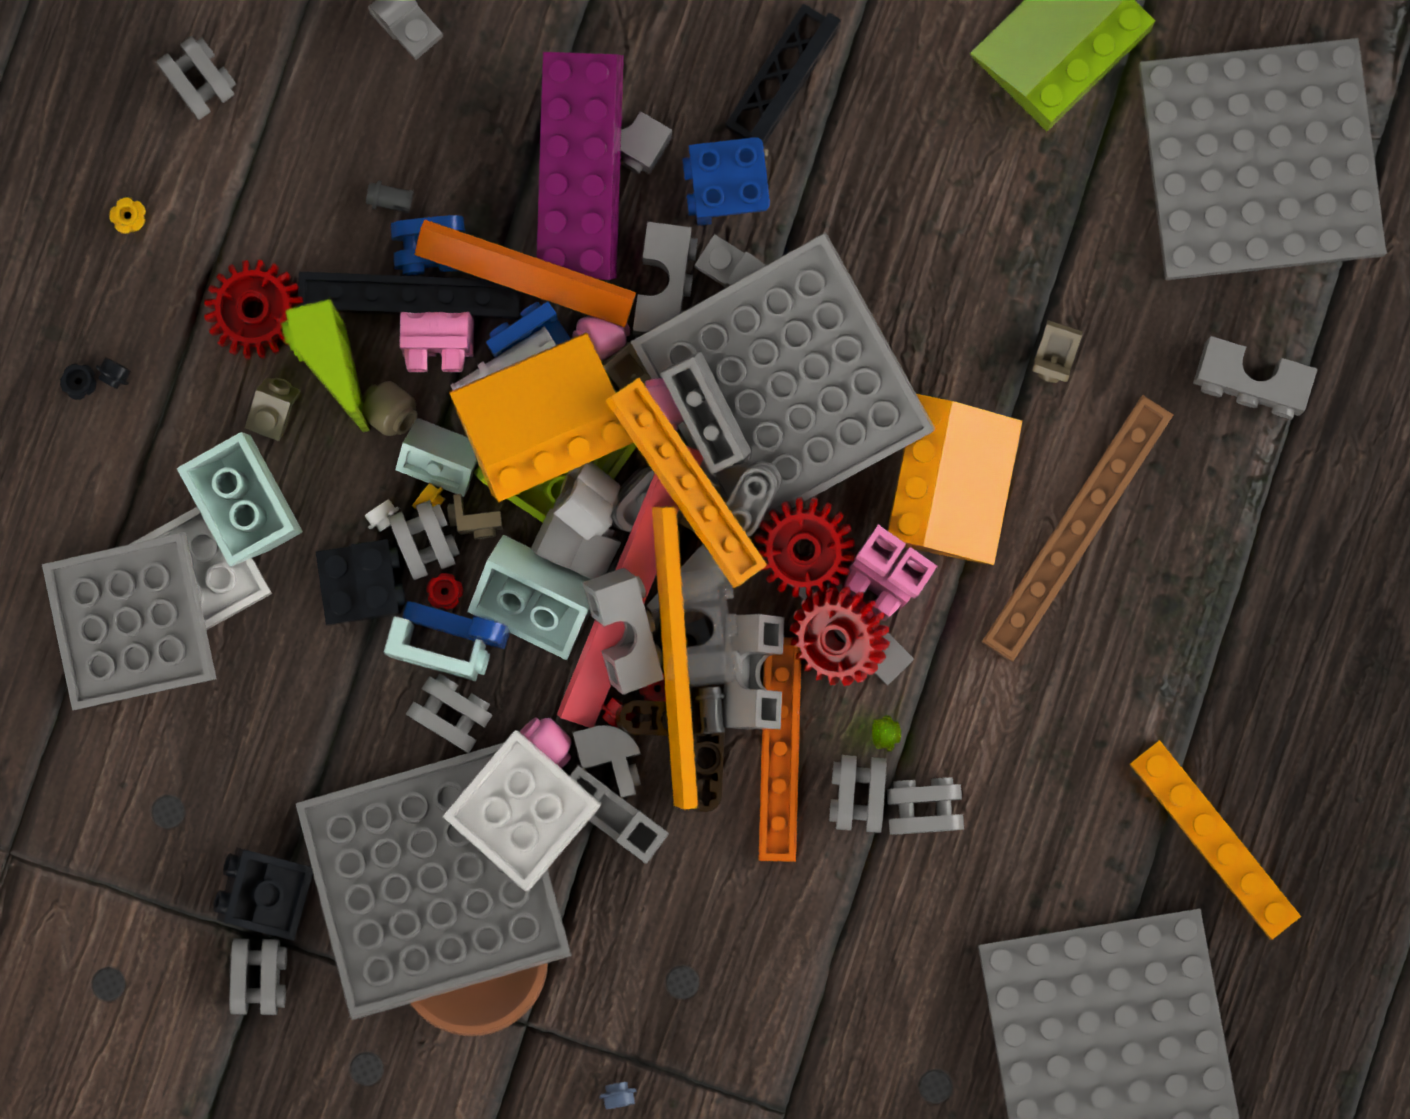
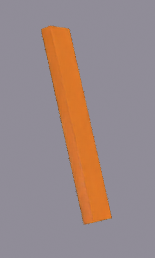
[414,219,636,327]
[758,637,801,862]

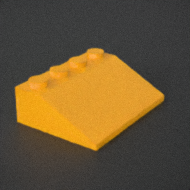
[449,333,634,502]
[887,394,1022,566]

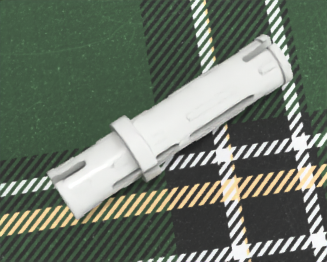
[450,326,556,390]

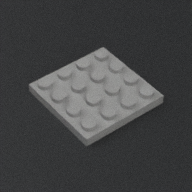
[42,533,217,710]

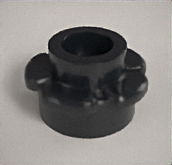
[96,357,131,389]
[60,363,97,400]

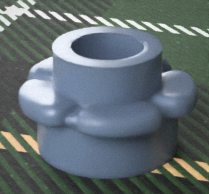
[600,1082,637,1109]

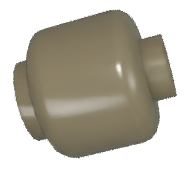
[362,381,417,436]

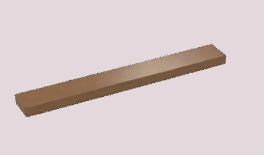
[982,395,1173,662]

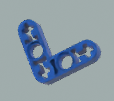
[402,601,510,649]

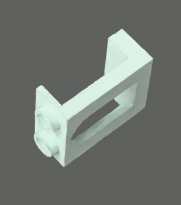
[384,616,490,681]

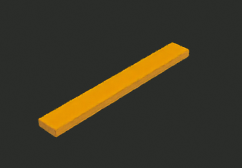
[652,506,698,810]

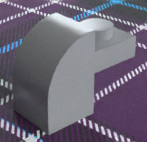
[368,0,443,60]
[694,234,766,288]
[573,725,641,798]

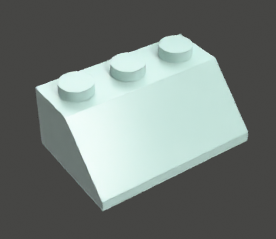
[177,432,303,566]
[467,535,591,660]

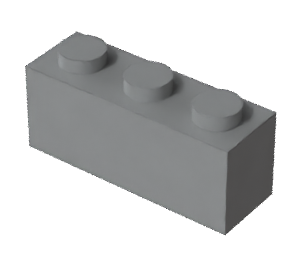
[660,352,751,475]

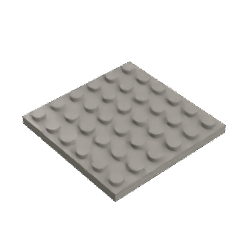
[1139,38,1387,280]
[631,232,935,521]
[295,743,572,1020]
[978,909,1239,1119]

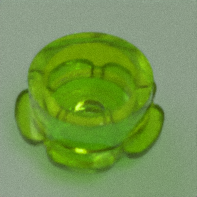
[872,715,901,752]

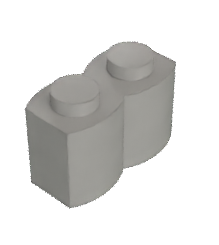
[553,462,620,541]
[531,508,621,579]

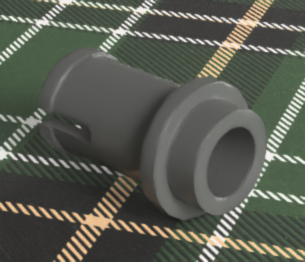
[366,180,414,214]
[695,687,725,734]

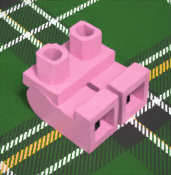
[400,312,474,372]
[842,525,937,621]

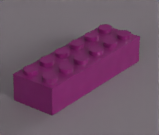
[537,52,624,280]

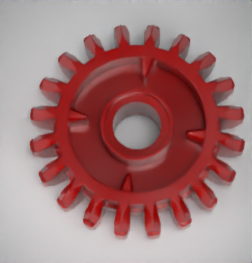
[204,260,303,359]
[755,497,855,598]
[789,586,890,687]

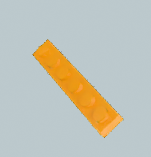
[605,378,767,588]
[1129,740,1301,940]

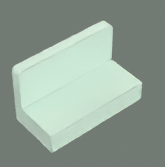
[395,419,478,497]

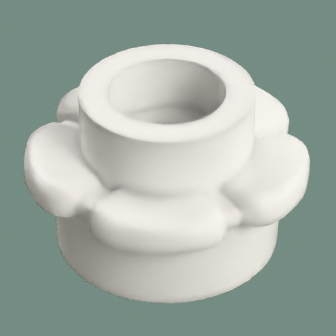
[365,499,399,532]

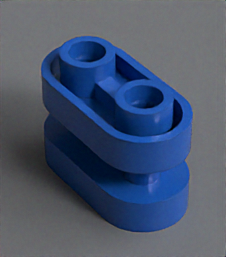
[390,215,465,276]

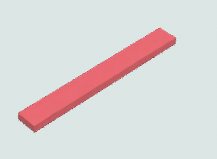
[556,445,703,728]

